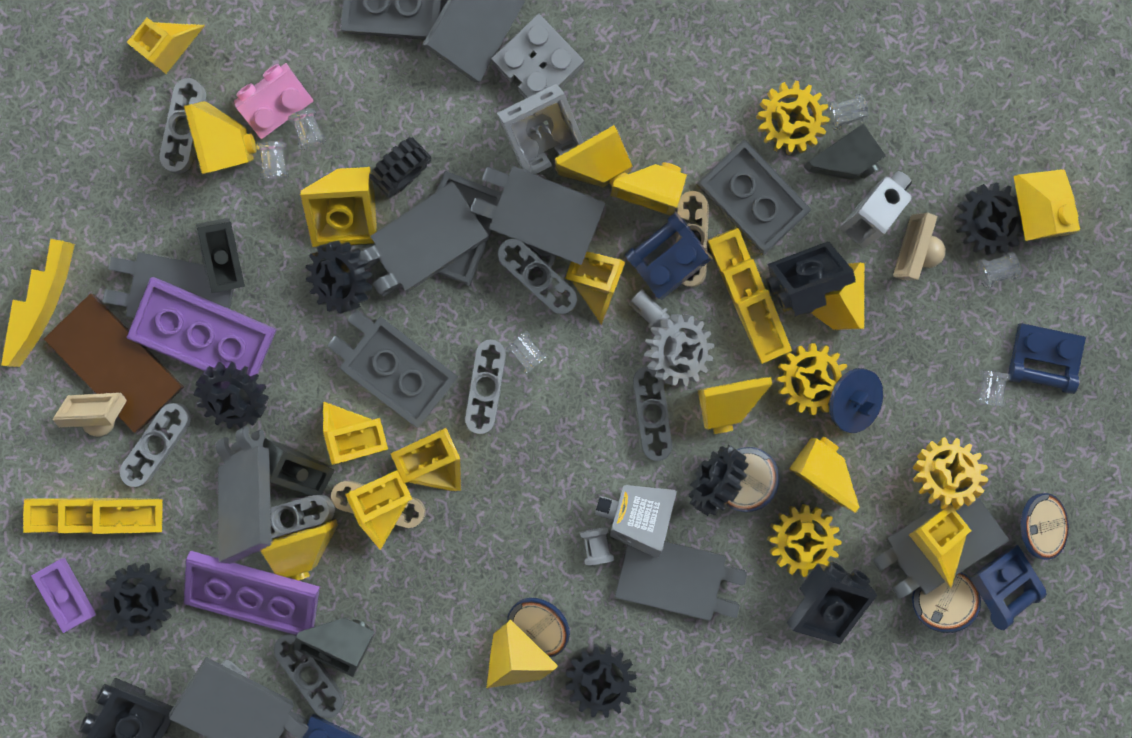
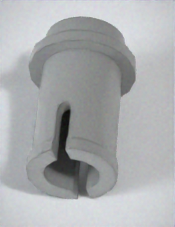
[628,289,670,329]

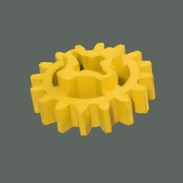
[756,81,830,155]
[776,343,847,415]
[913,437,988,510]
[768,504,842,577]

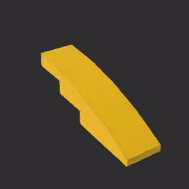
[707,227,792,364]
[1,239,75,367]
[23,498,163,534]

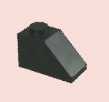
[804,123,886,180]
[195,218,245,293]
[263,438,335,496]
[294,618,374,677]

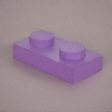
[31,558,97,633]

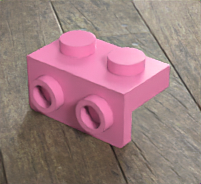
[234,63,314,139]

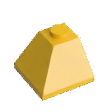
[184,101,256,174]
[555,125,633,187]
[610,162,687,216]
[300,167,377,247]
[1013,169,1080,241]
[698,377,772,434]
[789,436,859,513]
[261,519,338,581]

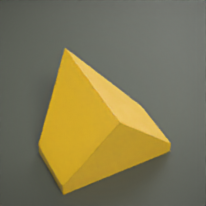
[126,17,205,74]
[565,251,625,325]
[811,262,865,330]
[323,401,388,465]
[390,428,461,491]
[345,470,412,550]
[909,504,972,588]
[486,619,558,688]

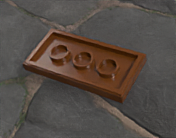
[44,293,184,433]

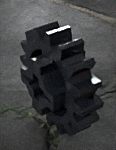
[954,182,1024,255]
[305,240,372,314]
[194,362,269,429]
[688,445,749,516]
[101,563,176,636]
[565,643,637,718]

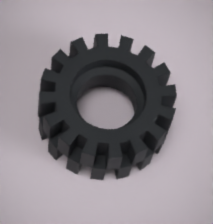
[369,137,432,198]

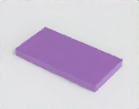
[127,277,277,376]
[184,551,320,635]

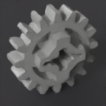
[644,314,714,386]

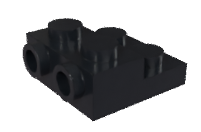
[766,241,856,317]
[787,561,878,645]
[79,678,174,738]

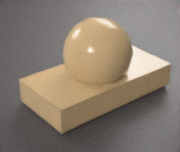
[893,213,946,280]
[53,393,127,437]

